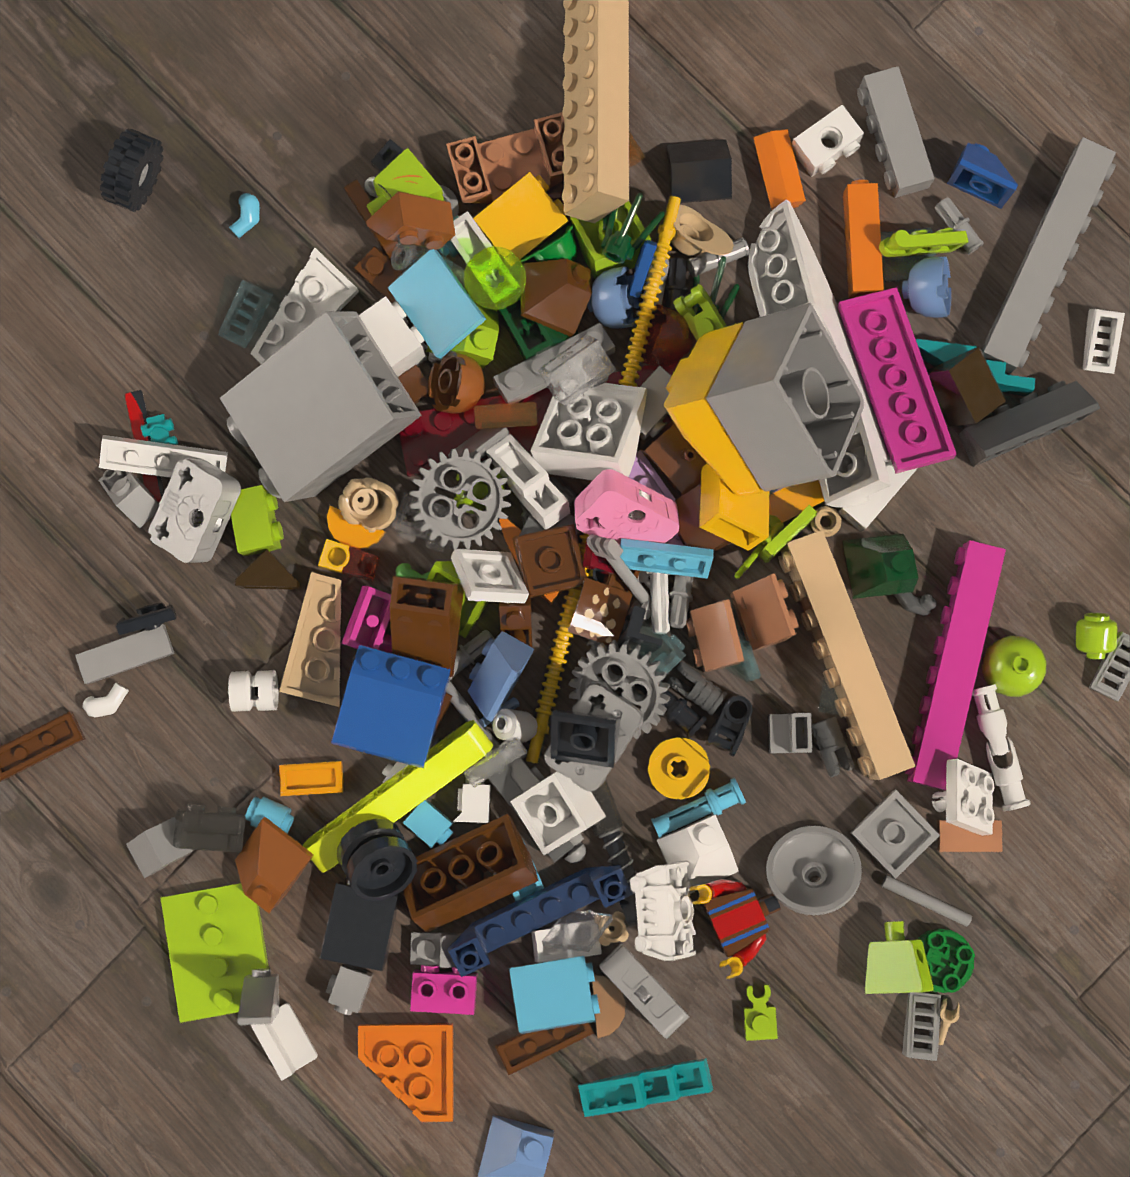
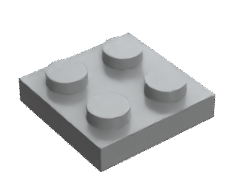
[850,790,940,879]

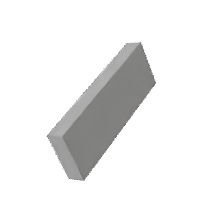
[75,624,175,685]

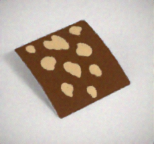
[568,577,631,646]

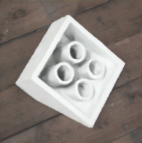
[531,378,647,480]

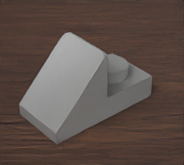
[410,932,462,968]

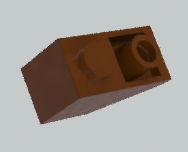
[499,598,533,648]

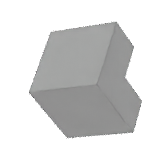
[768,713,812,753]
[126,817,193,878]

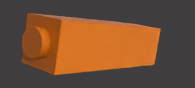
[843,180,884,299]

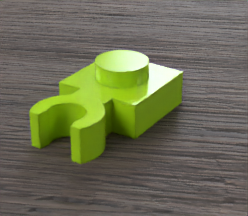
[743,984,778,1041]

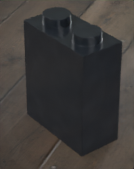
[320,877,400,971]

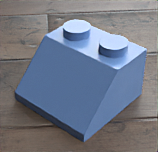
[468,631,534,722]

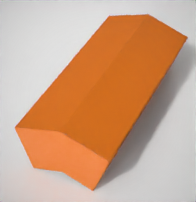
[753,129,806,210]

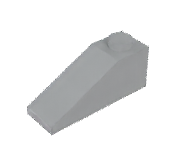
[238,969,279,1025]

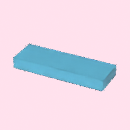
[619,538,714,579]

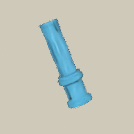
[651,777,746,838]

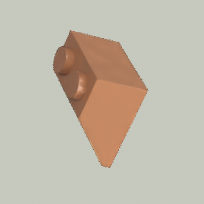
[686,599,744,673]

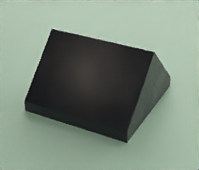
[666,139,732,203]
[551,709,621,768]

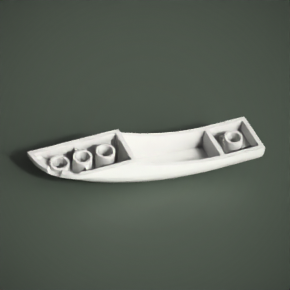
[748,200,891,507]

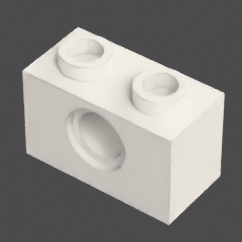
[792,105,864,177]

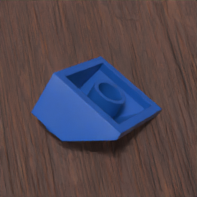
[947,142,1018,209]

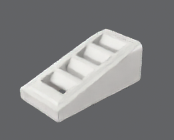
[1083,309,1125,374]

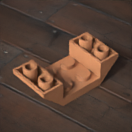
[446,112,564,204]

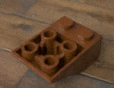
[389,576,464,677]

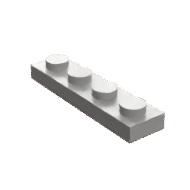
[493,323,615,407]

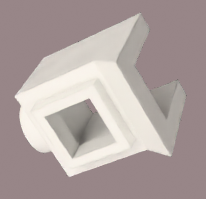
[453,778,491,823]

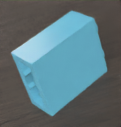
[509,956,600,1034]

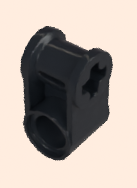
[705,696,753,757]

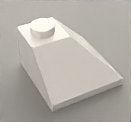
[510,772,606,855]
[657,814,739,893]

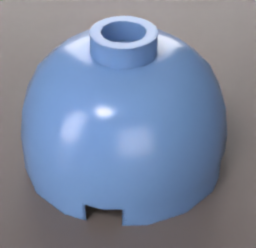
[902,256,951,318]
[587,267,639,328]

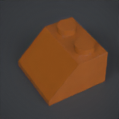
[366,191,456,250]

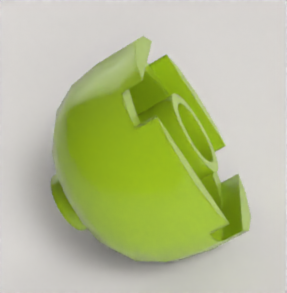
[982,636,1046,697]

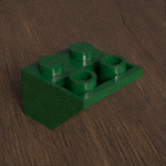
[497,293,579,361]

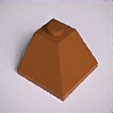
[235,816,314,913]

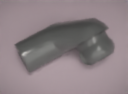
[893,592,936,616]

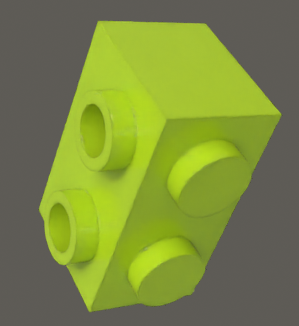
[231,485,284,556]

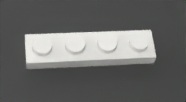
[99,435,228,478]

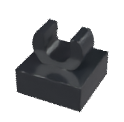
[371,139,404,172]

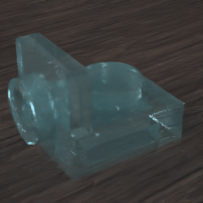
[652,633,686,673]

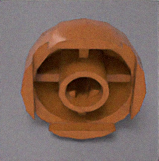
[428,351,485,413]

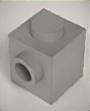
[326,964,374,1015]

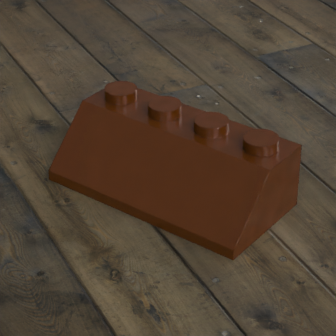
[404,814,539,933]

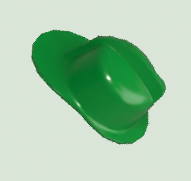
[517,224,578,264]

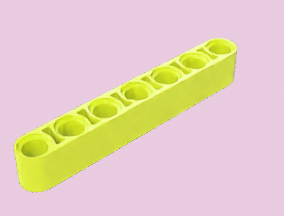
[302,720,493,873]

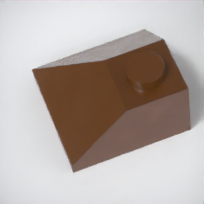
[520,259,592,337]

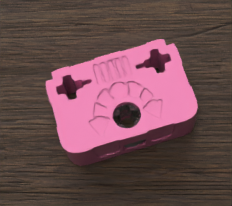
[574,469,679,545]

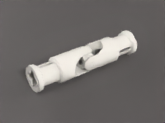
[972,684,1031,811]

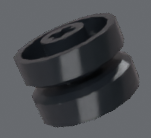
[337,818,417,901]

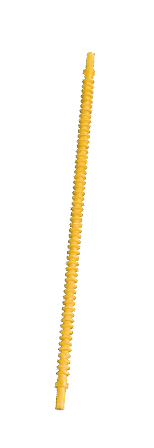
[526,196,681,763]

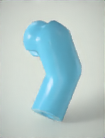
[229,193,260,239]

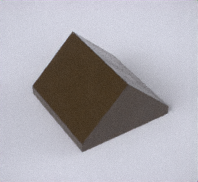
[927,346,1006,426]

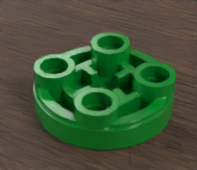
[917,928,975,993]

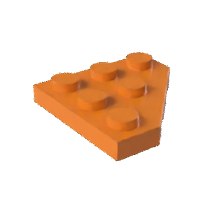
[358,1023,454,1122]

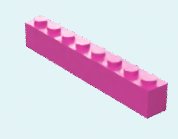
[905,540,1006,791]

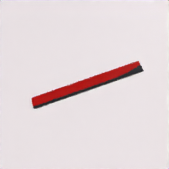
[125,390,165,502]

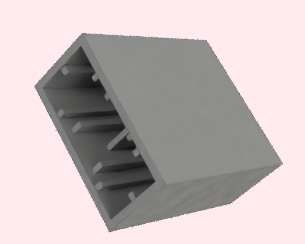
[220,312,422,502]

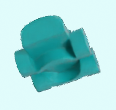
[141,414,178,445]

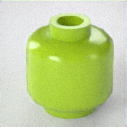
[1076,613,1117,659]

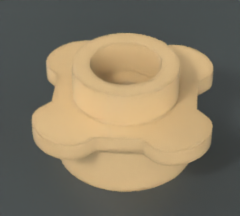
[595,911,629,946]

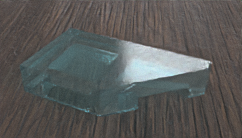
[736,625,761,682]

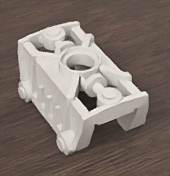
[630,862,696,961]

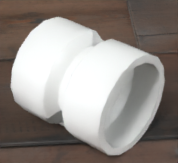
[228,670,279,712]

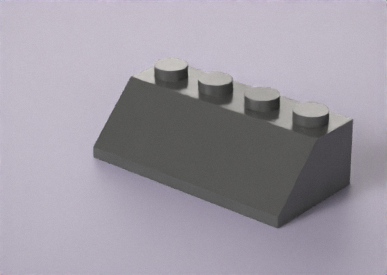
[958,380,1100,467]

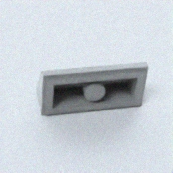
[448,420,509,459]

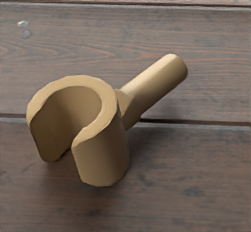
[939,998,960,1045]

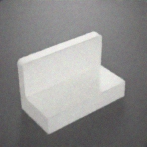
[251,1003,318,1081]

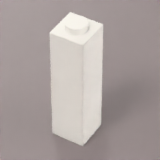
[838,454,917,532]

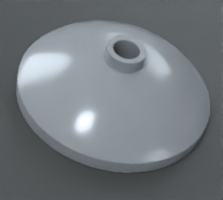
[766,826,862,915]

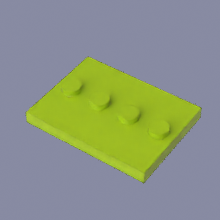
[161,883,269,1023]

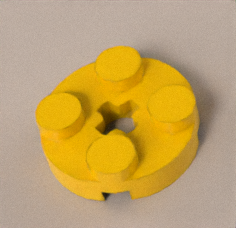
[647,737,710,799]

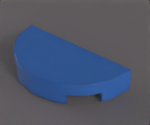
[628,240,657,298]

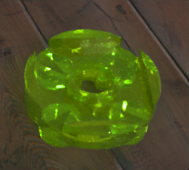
[464,247,526,310]

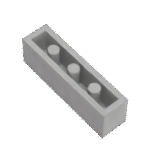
[857,66,935,198]

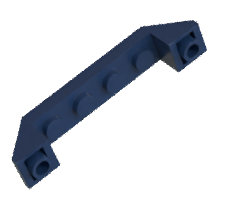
[448,865,633,977]

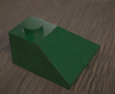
[842,534,919,599]

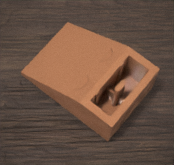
[730,574,798,652]

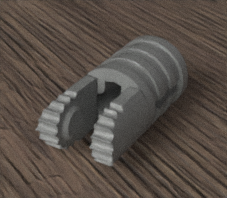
[667,662,728,716]
[811,716,855,778]

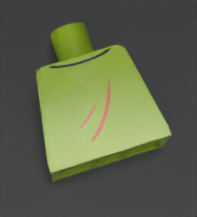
[367,148,444,215]

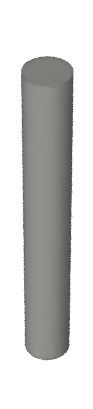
[881,875,972,927]

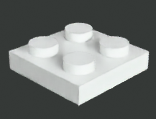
[451,549,529,603]

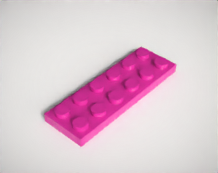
[837,287,957,474]

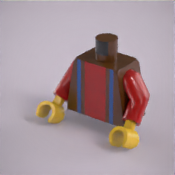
[689,879,781,979]

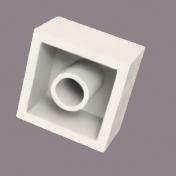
[359,296,427,377]

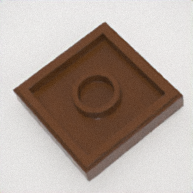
[513,524,587,599]

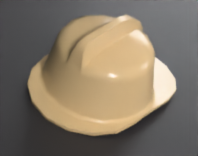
[671,205,734,256]

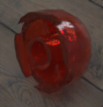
[641,304,692,367]

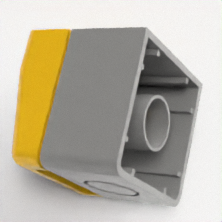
[664,302,864,496]

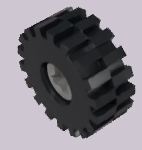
[100,128,164,212]

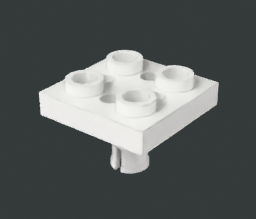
[932,759,994,836]

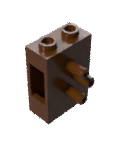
[639,420,707,496]

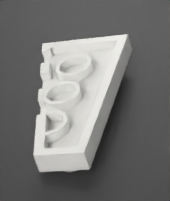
[251,248,359,364]

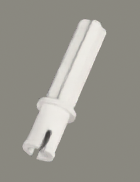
[647,543,670,634]

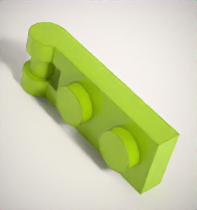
[879,228,969,257]
[673,284,727,341]

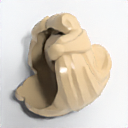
[338,478,399,533]

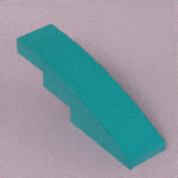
[916,339,1036,396]
[578,1058,713,1117]

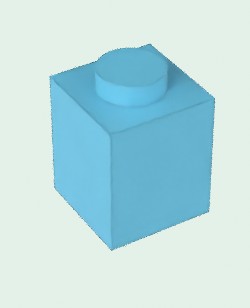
[403,799,453,847]

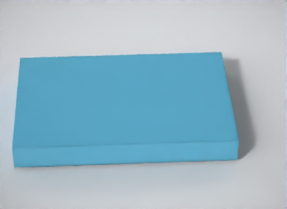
[387,249,486,359]

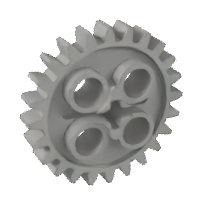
[409,448,511,550]
[569,640,670,739]

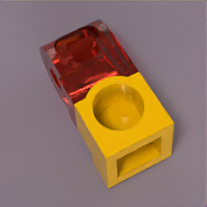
[318,539,380,581]

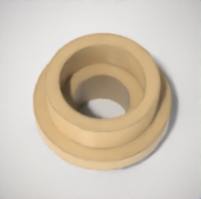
[810,506,841,537]

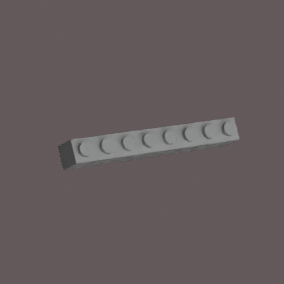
[981,137,1116,374]

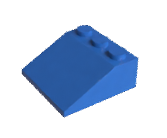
[332,645,451,769]

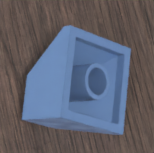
[478,1115,554,1177]

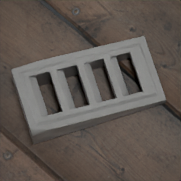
[1089,632,1130,702]
[902,992,941,1061]

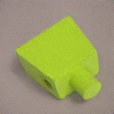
[865,921,934,994]

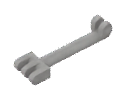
[587,534,651,620]

